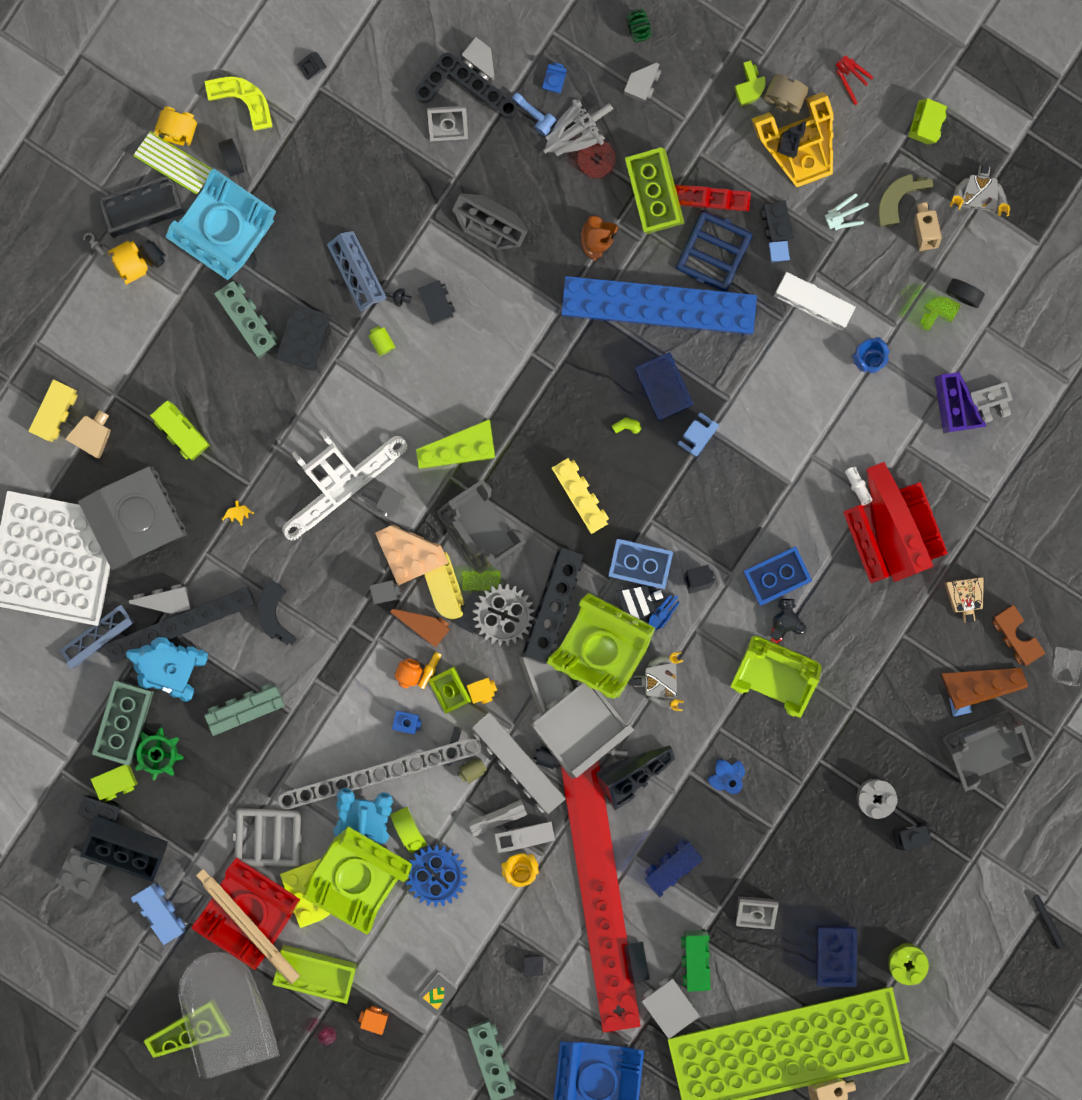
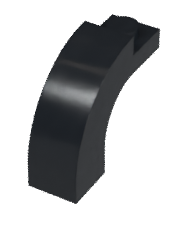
[258,579,298,645]

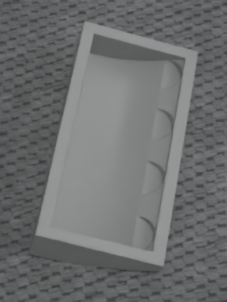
[519,643,574,714]

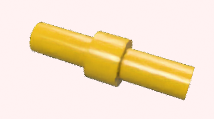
[417,652,442,689]

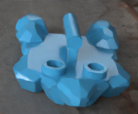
[126,637,208,702]
[333,788,393,845]

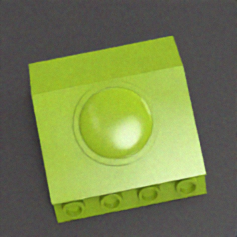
[547,593,655,699]
[303,827,412,935]

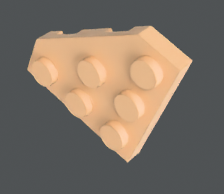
[375,525,448,585]

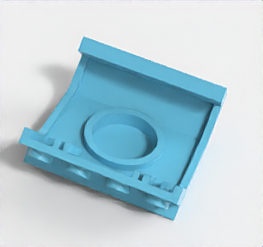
[166,168,276,280]

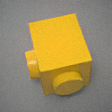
[467,677,497,704]

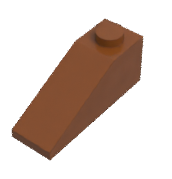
[390,609,450,648]

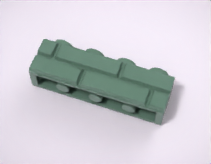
[205,683,285,736]

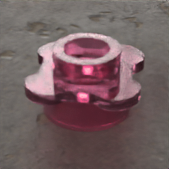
[318,1027,337,1046]

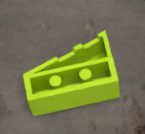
[150,400,210,460]

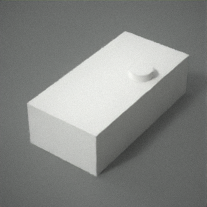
[774,272,856,331]

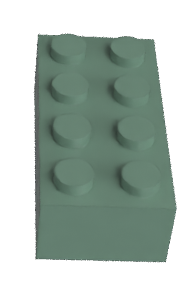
[92,680,154,765]

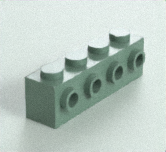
[214,281,279,358]
[467,1019,516,1100]

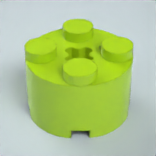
[888,943,929,985]

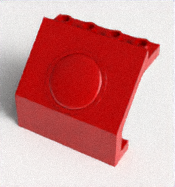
[843,482,948,584]
[191,858,300,970]

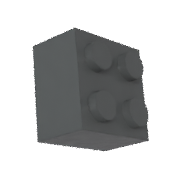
[55,845,108,899]

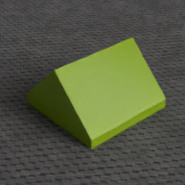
[429,667,472,714]

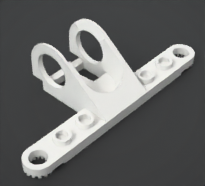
[282,429,407,540]

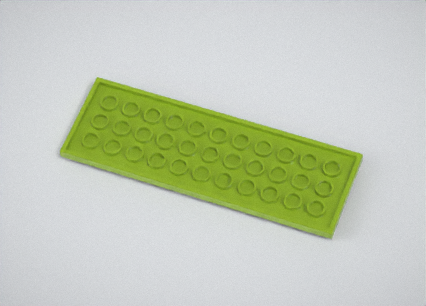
[667,986,910,1100]

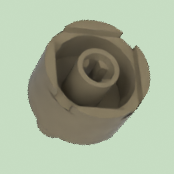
[763,74,809,114]

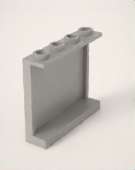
[530,680,634,779]

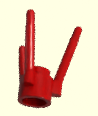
[835,55,873,105]

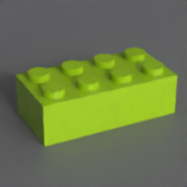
[625,147,685,234]

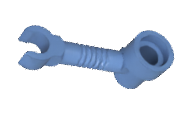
[512,92,556,136]

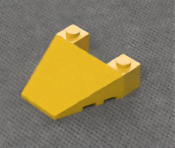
[751,92,833,187]

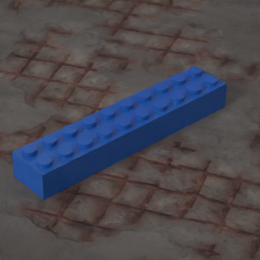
[562,276,757,335]

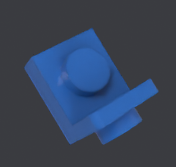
[542,62,567,94]

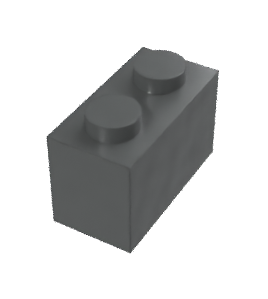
[370,580,401,604]

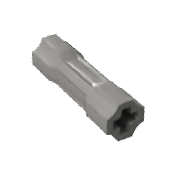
[468,800,527,837]

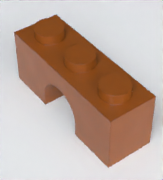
[992,605,1046,666]

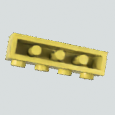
[552,458,609,534]

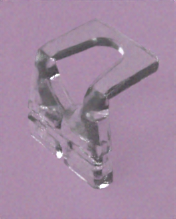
[1052,646,1082,687]

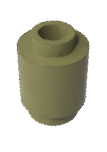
[458,757,487,783]

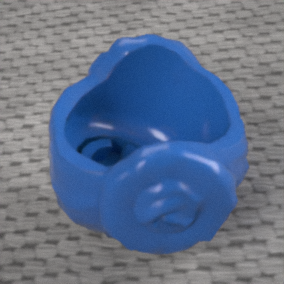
[851,337,890,373]

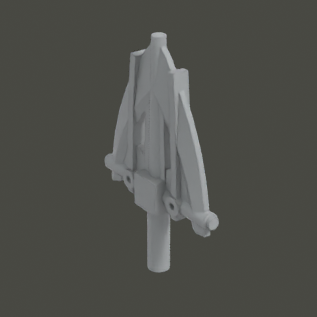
[543,99,613,156]

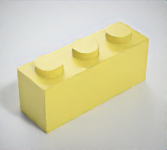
[28,380,78,442]

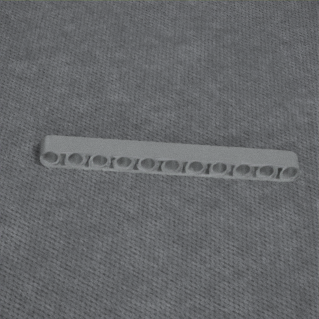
[278,739,481,809]

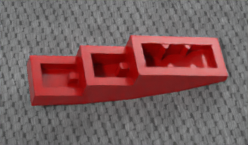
[675,185,751,212]

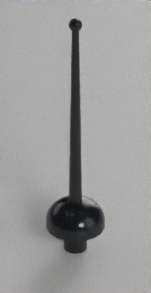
[332,280,412,307]

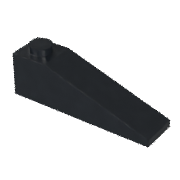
[596,745,675,810]

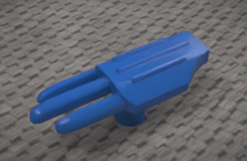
[648,595,679,632]

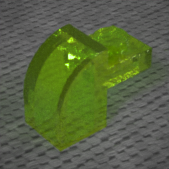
[920,297,961,332]

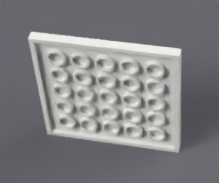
[0,491,110,626]

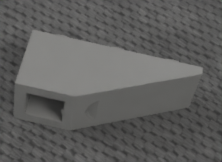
[129,584,192,614]
[495,821,555,853]

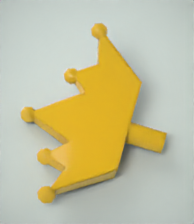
[222,501,254,525]

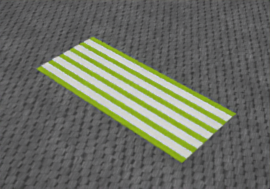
[133,131,212,194]

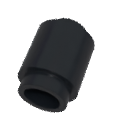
[138,239,166,268]
[533,746,560,769]

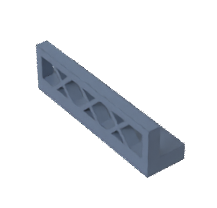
[327,231,387,311]
[59,605,135,669]

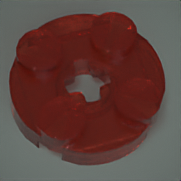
[577,141,616,179]

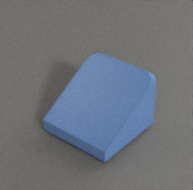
[768,241,790,263]

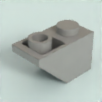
[462,37,495,81]
[624,63,661,103]

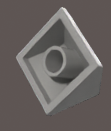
[427,106,468,141]
[736,896,778,929]

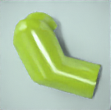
[612,418,641,434]

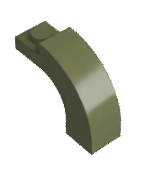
[877,174,933,227]

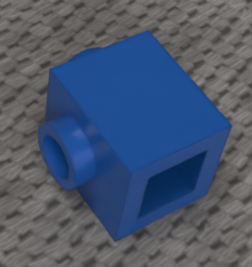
[392,710,422,734]

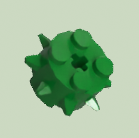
[134,728,184,780]

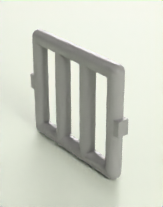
[233,808,302,867]

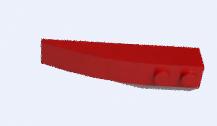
[866,462,933,582]

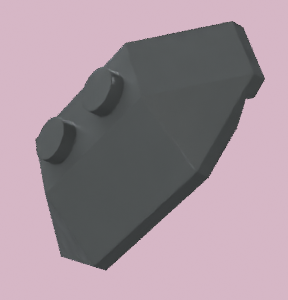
[452,193,528,250]

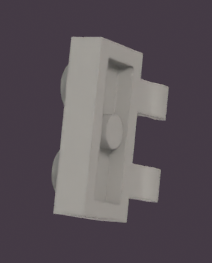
[969,382,1013,423]

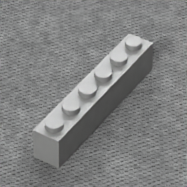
[472,712,566,814]

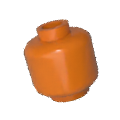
[394,658,422,688]

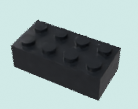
[80,816,168,882]

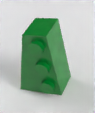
[681,931,711,992]

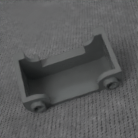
[437,479,526,573]
[943,709,1036,792]

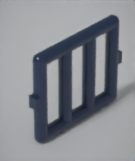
[676,211,753,291]

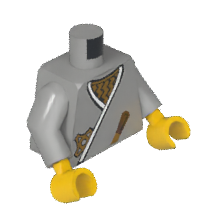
[950,166,1010,216]
[634,651,684,711]

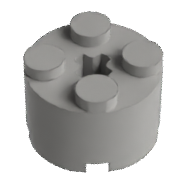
[857,779,898,819]

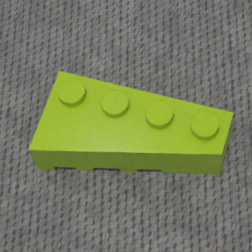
[416,419,495,469]
[144,999,232,1058]

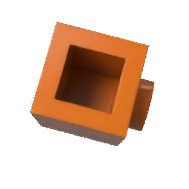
[358,1006,389,1035]

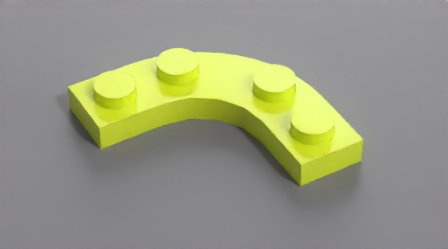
[205,77,273,131]

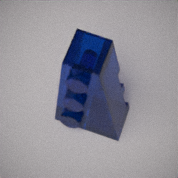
[644,840,703,898]

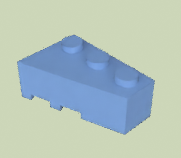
[131,882,186,945]

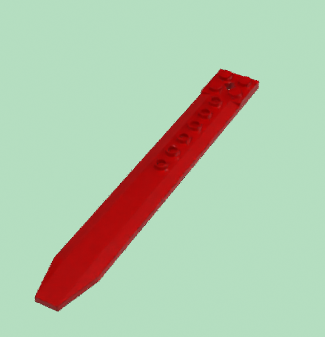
[561,760,641,1033]

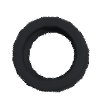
[218,138,245,177]
[946,278,985,308]

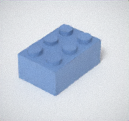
[608,539,673,589]

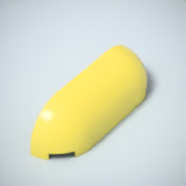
[424,552,464,619]

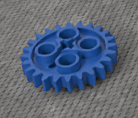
[406,844,468,907]

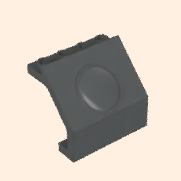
[78,466,187,570]

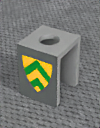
[417,972,458,1016]

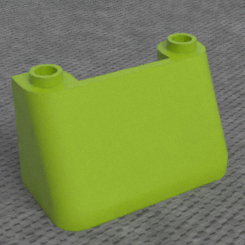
[730,636,822,718]

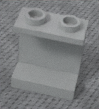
[641,977,700,1039]

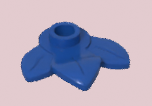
[708,759,745,794]

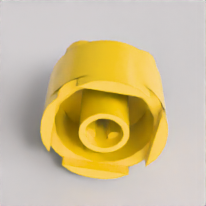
[154,106,197,146]
[107,240,148,285]

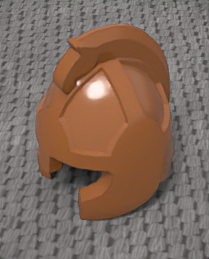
[581,216,618,261]

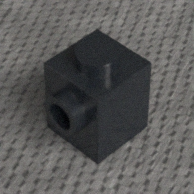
[683,565,715,594]

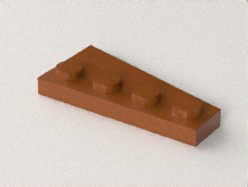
[941,668,1028,710]

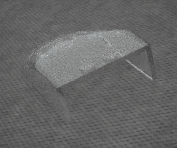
[179,952,280,1079]

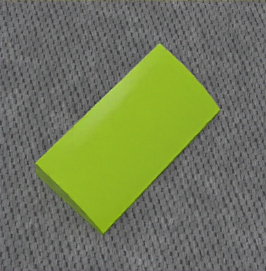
[273,945,357,1004]

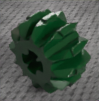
[626,9,652,43]

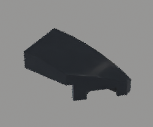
[777,121,806,158]

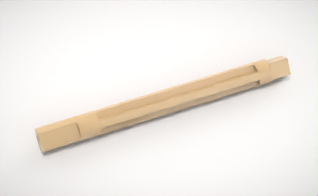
[196,869,301,985]

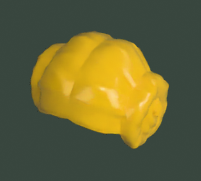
[501,853,539,887]

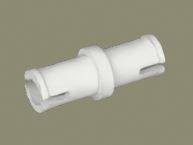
[845,467,873,506]

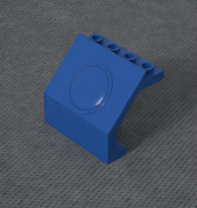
[554,1041,644,1100]

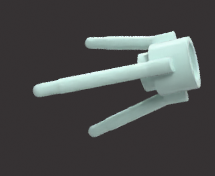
[824,193,868,230]

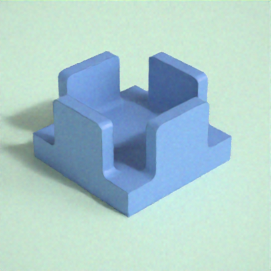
[677,412,719,458]

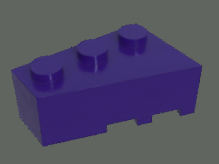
[934,372,986,434]

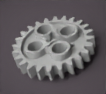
[472,583,535,646]

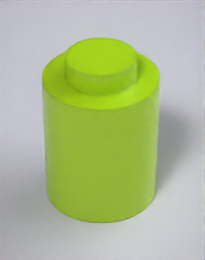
[368,326,396,357]

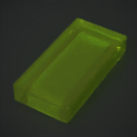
[462,571,501,591]

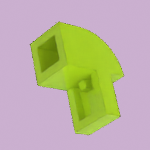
[734,60,765,107]
[390,806,427,854]

